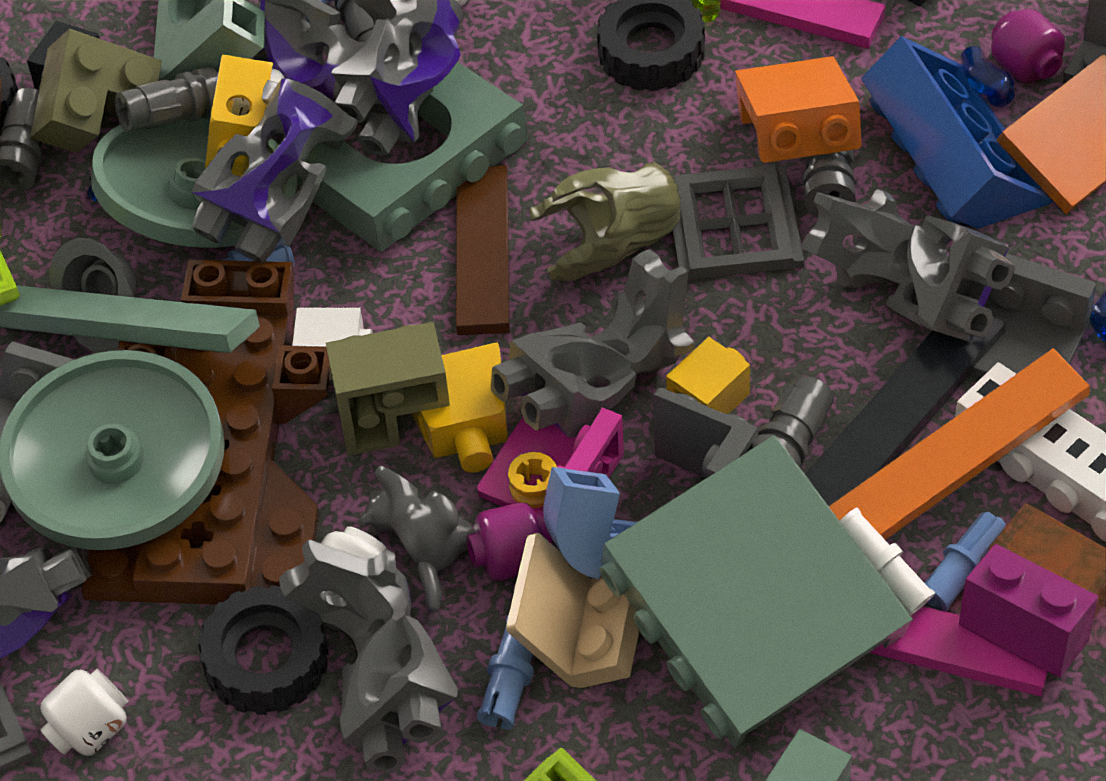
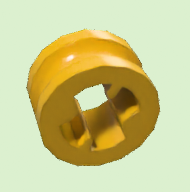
[508,452,557,508]

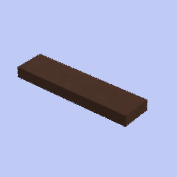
[456,165,510,335]

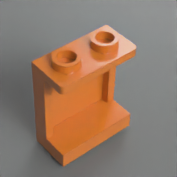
[735,56,862,163]

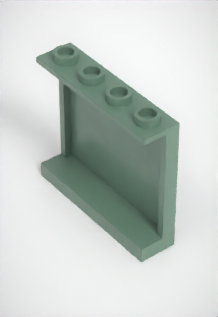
[599,435,913,749]

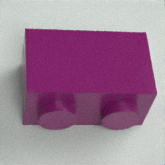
[959,543,1098,678]

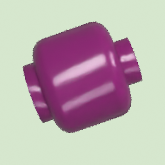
[991,9,1065,83]
[466,502,553,581]

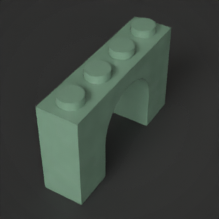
[154,0,265,81]
[296,62,528,252]

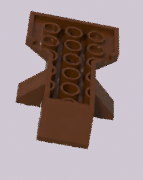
[81,259,331,605]

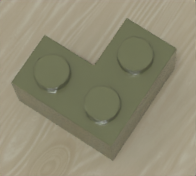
[30,28,162,153]
[326,322,450,456]

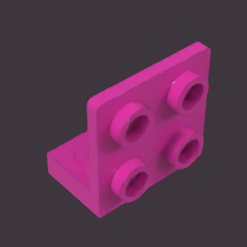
[477,408,624,513]

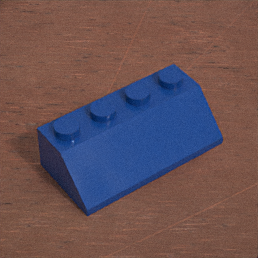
[860,36,1053,229]

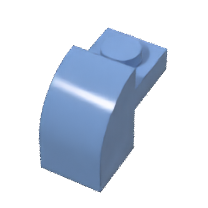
[543,467,637,579]

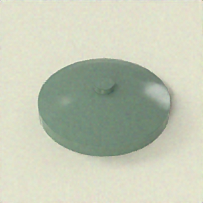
[91,118,297,248]
[0,350,225,550]

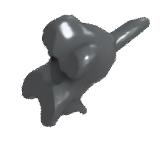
[358,466,474,613]

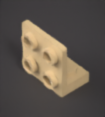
[506,533,639,688]

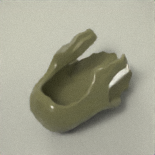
[529,161,682,282]

